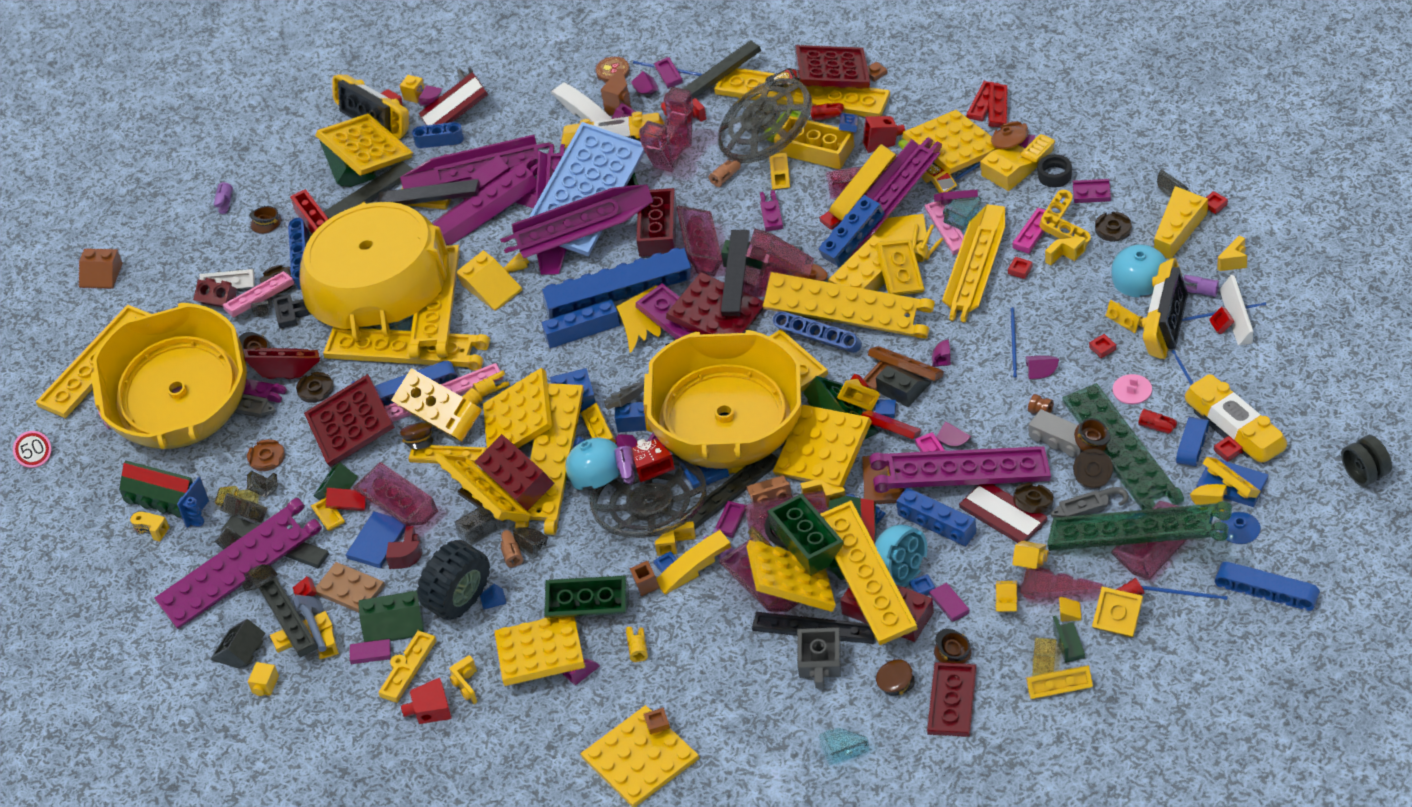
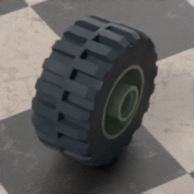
[417,540,490,620]

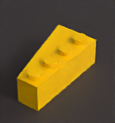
[1154,186,1208,259]

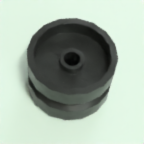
[1341,434,1392,487]

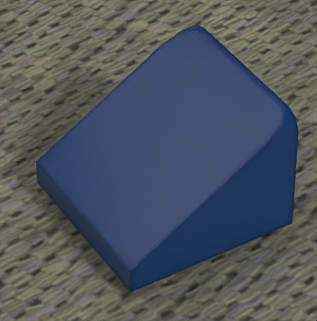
[480,583,507,610]

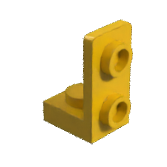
[449,655,477,704]

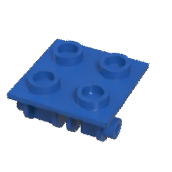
[177,477,209,528]

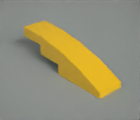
[656,530,731,595]

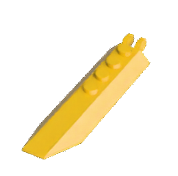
[942,204,1005,323]

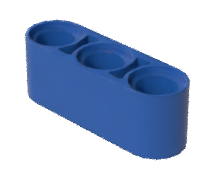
[412,122,464,148]
[1176,416,1209,467]

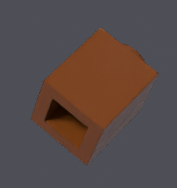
[630,560,660,596]

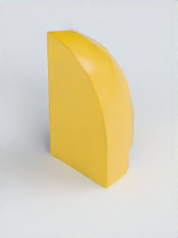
[1190,484,1227,513]
[317,626,339,660]

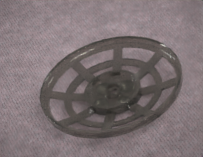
[718,78,812,163]
[590,454,707,538]

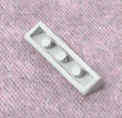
[1220,275,1253,345]

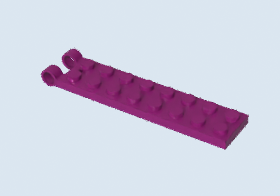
[869,446,1051,493]
[154,498,322,629]

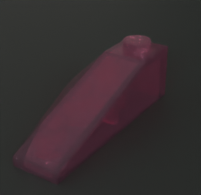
[1020,567,1108,599]

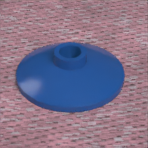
[1219,512,1260,544]

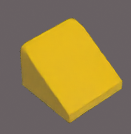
[1059,597,1081,622]

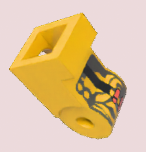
[130,512,170,542]

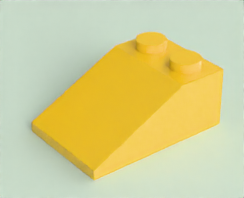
[980,145,1039,191]
[456,250,522,311]

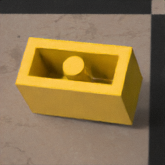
[1012,541,1049,569]

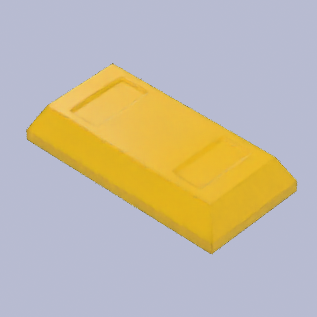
[311,498,345,531]

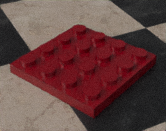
[795,45,870,89]
[666,272,764,335]
[304,374,395,467]

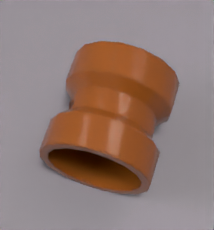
[1028,394,1054,414]

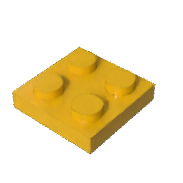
[1092,587,1144,638]

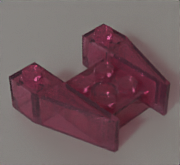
[639,86,693,173]
[743,228,814,297]

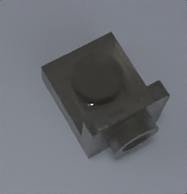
[251,297,273,317]
[247,471,278,498]

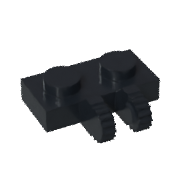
[273,295,310,329]

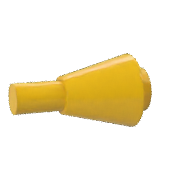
[503,252,530,273]

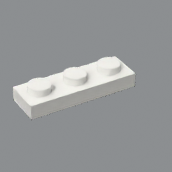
[200,269,255,293]

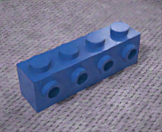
[818,195,885,268]
[541,299,620,348]
[896,488,976,547]

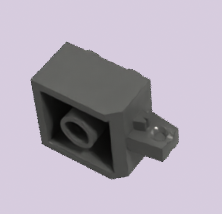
[797,628,841,689]

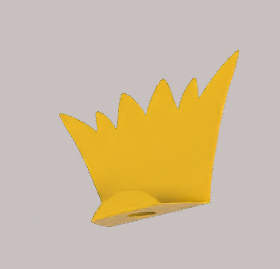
[616,285,661,353]

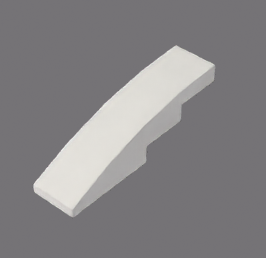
[551,82,611,122]

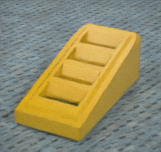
[1021,134,1055,163]

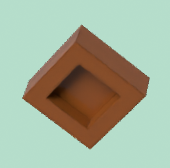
[867,61,887,82]
[643,707,670,735]

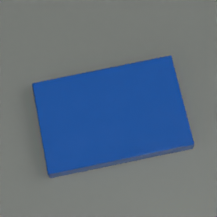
[1196,457,1269,507]
[345,511,408,569]

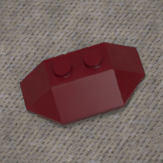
[243,348,320,379]

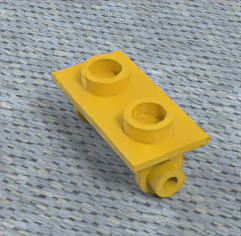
[1105,300,1143,333]

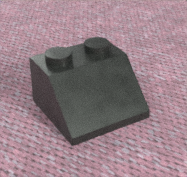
[876,365,931,407]
[210,619,266,668]

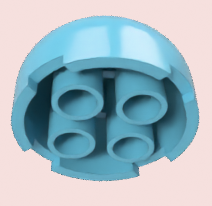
[1111,244,1167,297]
[565,437,620,490]
[875,525,927,587]

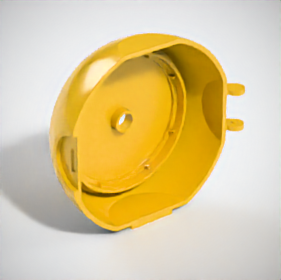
[300,202,449,342]
[91,303,247,450]
[643,330,801,469]

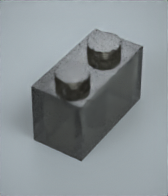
[454,505,501,546]

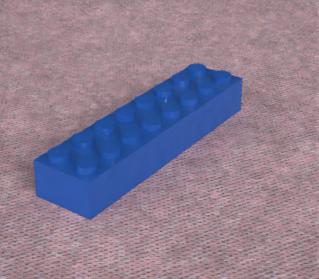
[542,248,691,319]

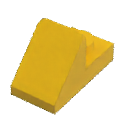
[1217,235,1247,271]
[837,379,880,411]

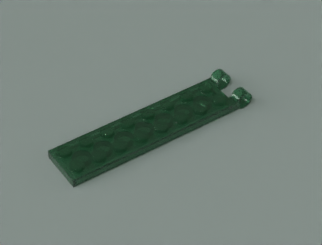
[1062,383,1184,516]
[1047,501,1232,551]

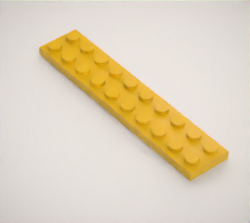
[714,68,890,117]

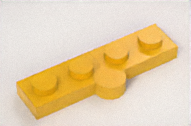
[378,631,437,703]

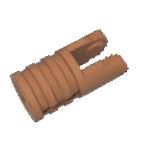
[709,160,741,187]
[501,530,523,568]

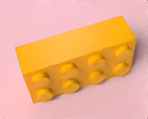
[774,116,855,170]
[828,235,887,291]

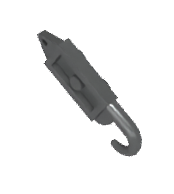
[604,382,644,410]
[234,394,276,418]
[1051,487,1129,521]

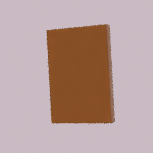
[862,456,904,504]

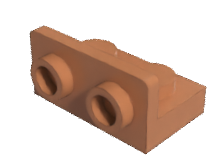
[746,475,792,507]

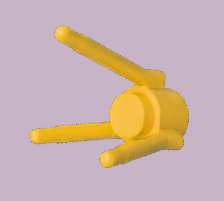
[912,223,943,262]

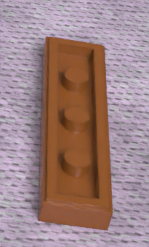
[868,346,944,381]

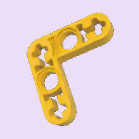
[1039,190,1091,246]

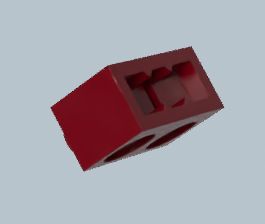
[193,278,238,308]

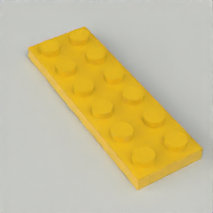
[435,453,531,522]

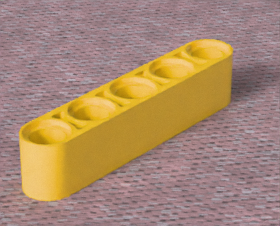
[829,144,897,221]

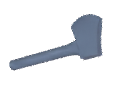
[293,595,326,652]

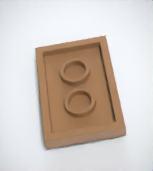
[315,562,385,613]

